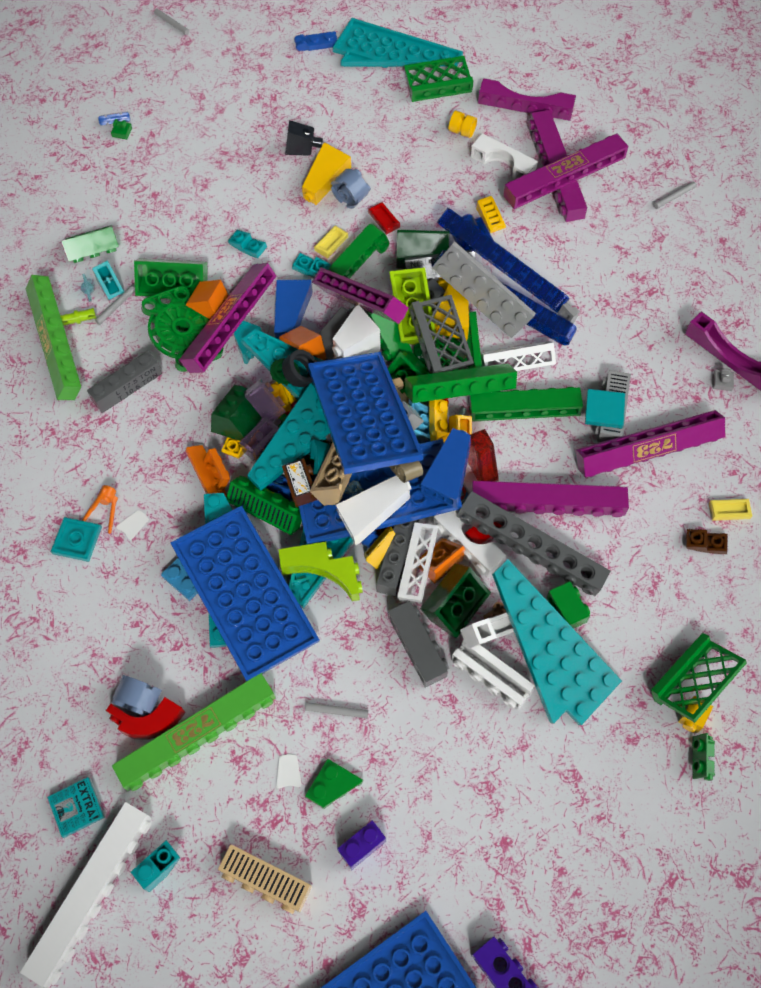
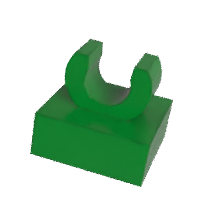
[111,119,132,140]

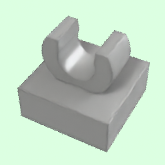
[556,303,580,329]
[713,368,734,391]

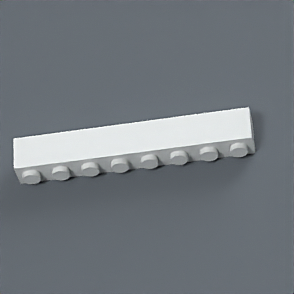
[20,802,152,988]

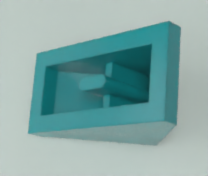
[92,260,124,300]

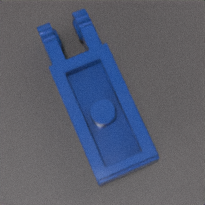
[294,31,337,51]

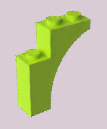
[278,542,363,601]

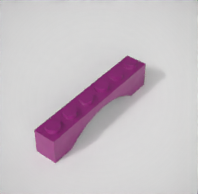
[478,78,576,121]
[685,311,761,391]

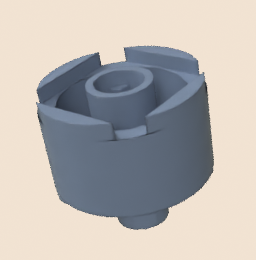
[331,169,371,209]
[112,675,162,716]

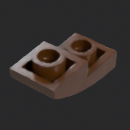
[686,529,728,555]

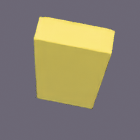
[314,226,348,259]
[709,499,752,521]

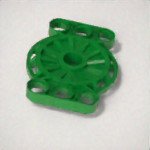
[141,286,224,372]

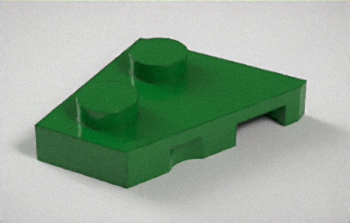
[305,759,363,809]

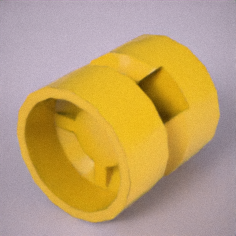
[448,110,477,138]

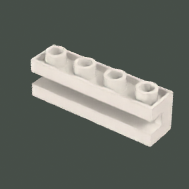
[452,640,535,710]

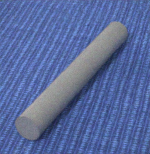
[154,9,189,35]
[654,181,696,209]
[95,285,135,325]
[305,702,368,719]

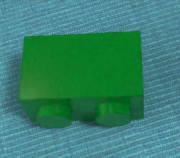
[546,582,590,629]

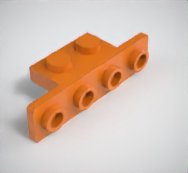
[185,445,231,506]

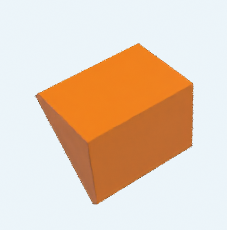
[186,280,229,319]
[279,326,327,360]
[418,538,465,584]

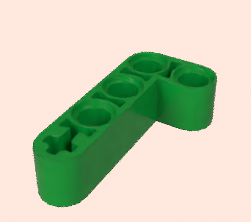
[329,224,390,279]

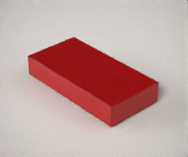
[368,202,400,235]

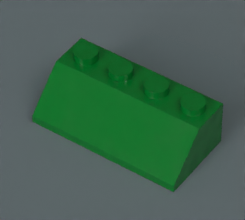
[134,258,208,298]

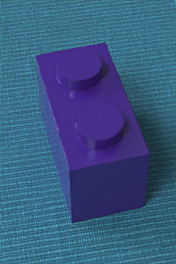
[337,820,386,870]

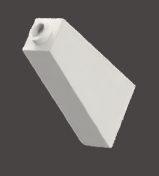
[336,476,411,545]

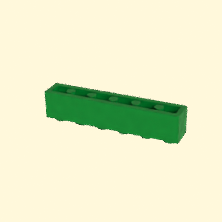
[405,363,517,403]
[469,387,583,422]

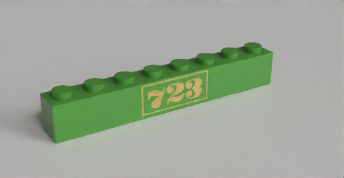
[25,275,81,400]
[112,673,276,792]

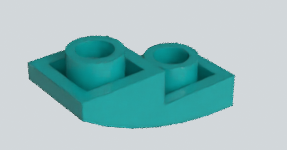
[228,230,267,259]
[292,253,332,277]
[310,439,330,475]

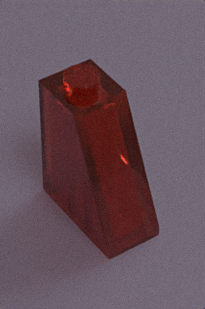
[468,429,499,482]

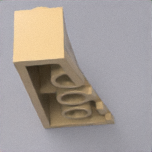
[310,443,352,506]

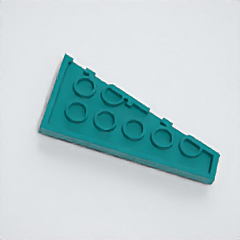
[247,383,331,491]

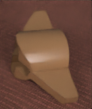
[483,602,506,619]

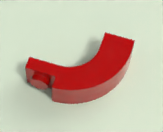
[105,697,186,740]

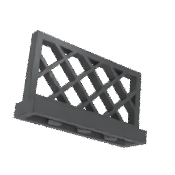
[408,295,474,374]

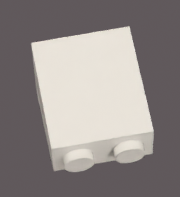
[332,305,380,359]

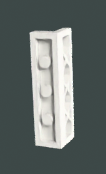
[481,341,556,371]
[397,522,438,604]

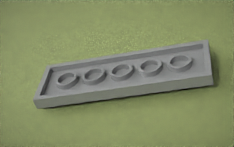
[432,241,536,338]

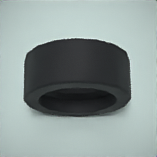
[282,350,317,387]

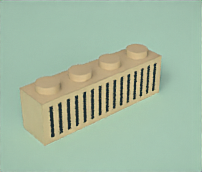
[218,844,312,914]

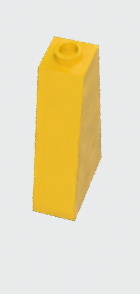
[302,142,351,205]
[434,284,469,341]

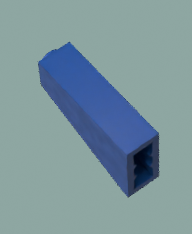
[274,280,313,339]
[420,428,471,509]

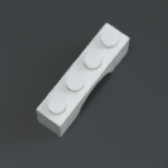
[471,133,538,179]
[433,510,506,578]
[460,613,514,649]

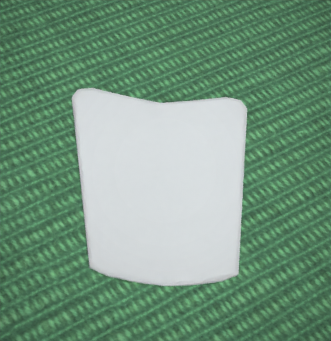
[116,510,149,540]
[276,754,301,789]

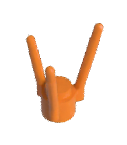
[82,485,118,534]

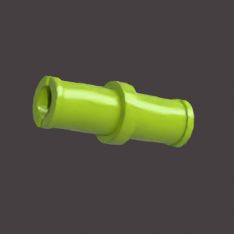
[60,308,96,326]

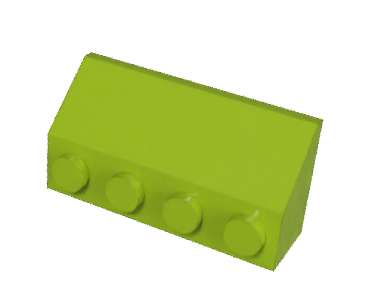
[389,267,436,345]

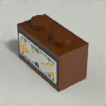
[282,458,318,507]

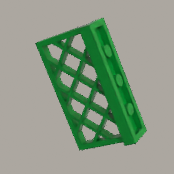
[404,56,474,102]
[433,312,482,371]
[651,633,747,723]

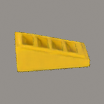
[476,196,506,233]
[364,526,395,569]

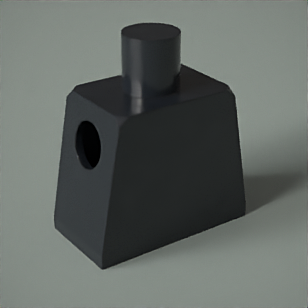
[285,120,323,156]

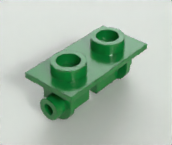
[692,733,715,781]

